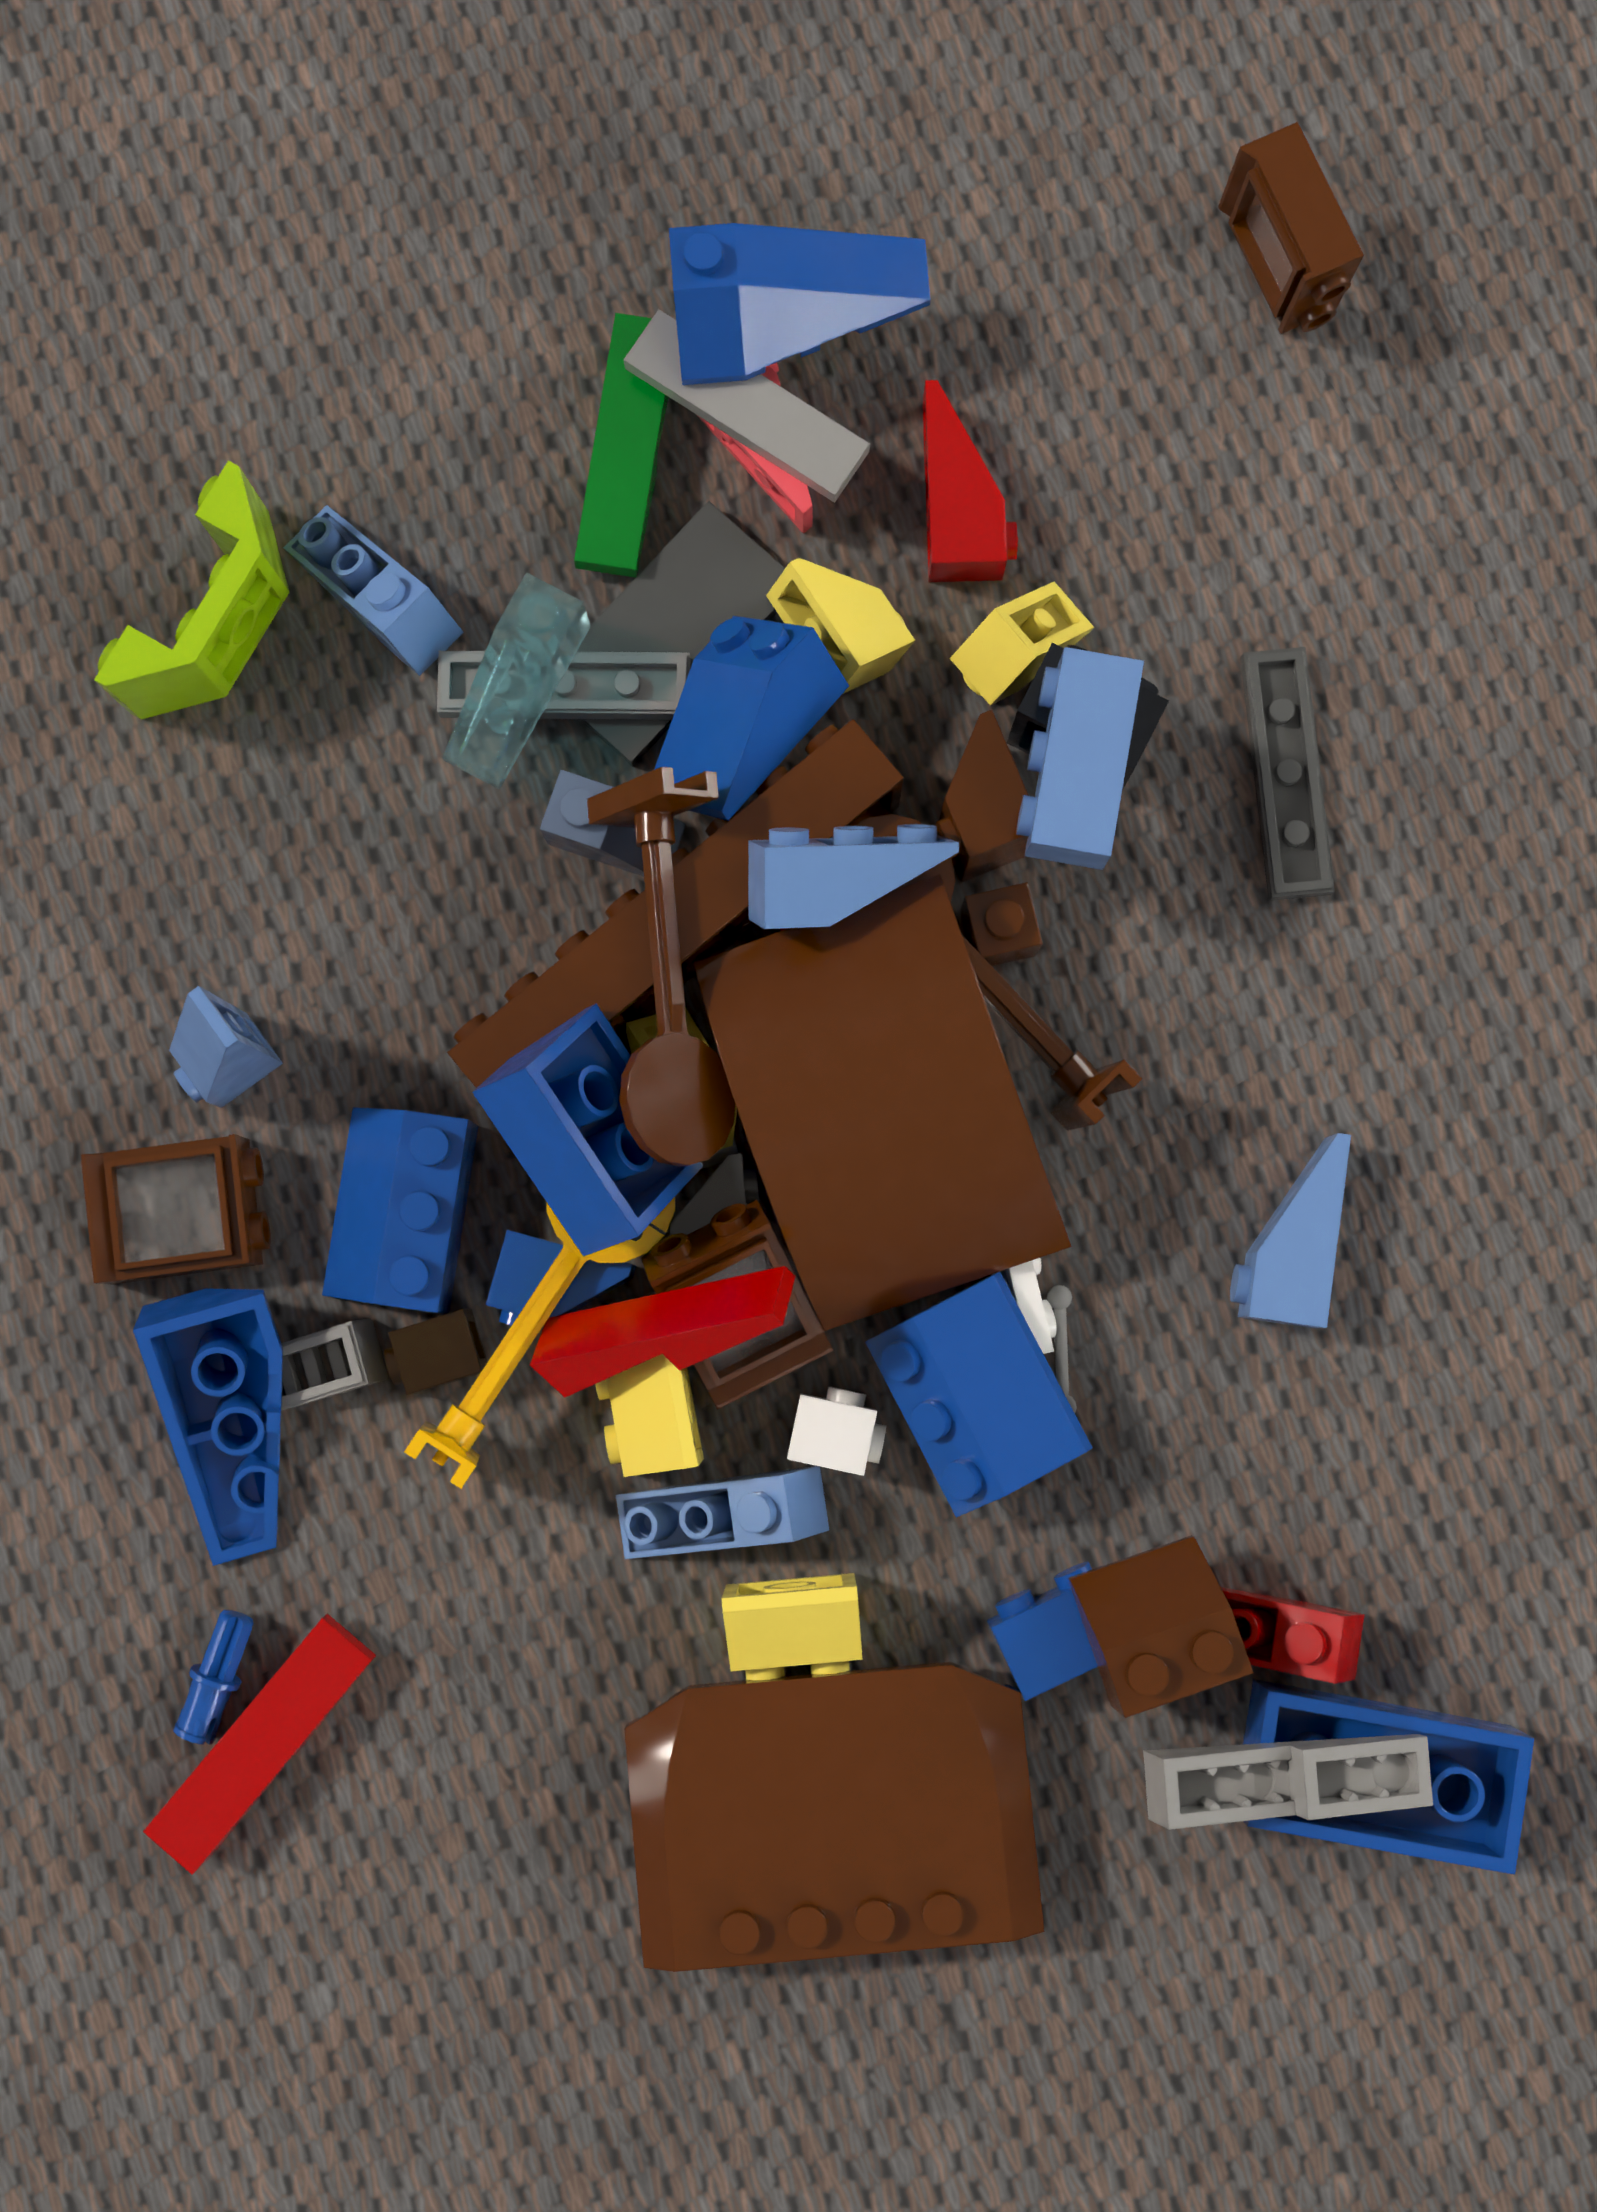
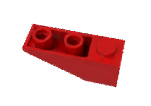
[1221,1587,1365,1684]

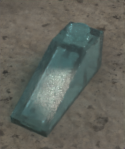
[442,572,591,790]

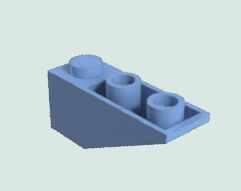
[283,505,464,676]
[748,824,959,929]
[616,1466,829,1559]

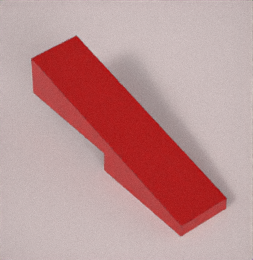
[530,1266,796,1398]
[143,1613,377,1875]

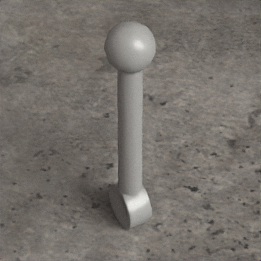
[1047,1285,1077,1413]

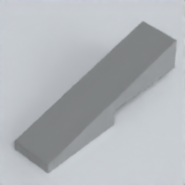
[1143,1734,1433,1830]

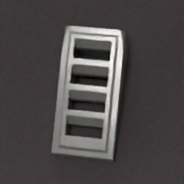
[281,1318,388,1411]

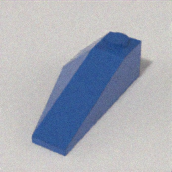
[669,223,931,385]
[133,1288,283,1566]

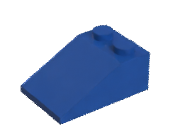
[654,616,849,821]

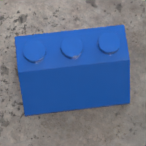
[472,1003,703,1256]
[322,1107,479,1314]
[865,1272,1093,1518]

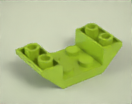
[94,460,289,720]

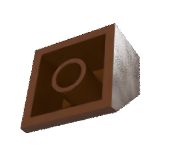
[936,710,1029,883]
[1068,1535,1253,1718]

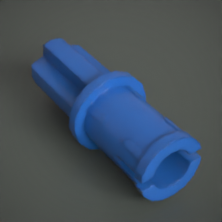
[173,1610,254,1745]

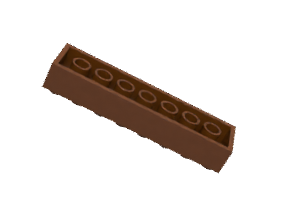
[447,719,904,1088]

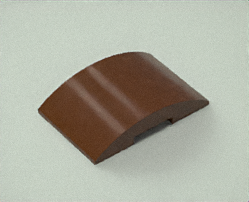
[694,874,1072,1331]

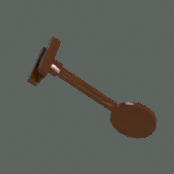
[587,767,735,1167]
[855,814,1142,1131]

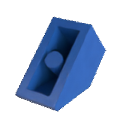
[486,1230,636,1326]

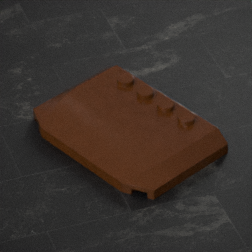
[624,1662,1044,1972]

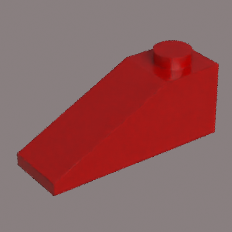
[922,380,1018,582]

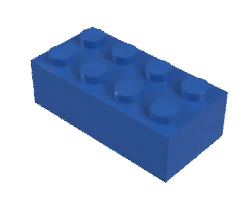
[1243,1679,1534,1875]

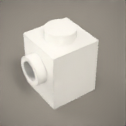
[787,1386,886,1476]

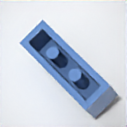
[1016,647,1144,870]

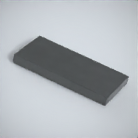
[566,501,785,767]

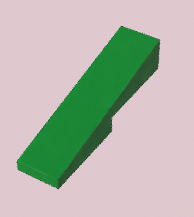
[574,313,669,578]

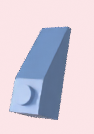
[169,986,283,1108]
[1230,1133,1351,1328]

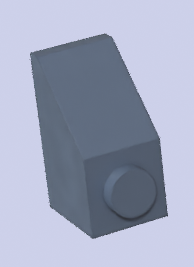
[540,770,686,877]

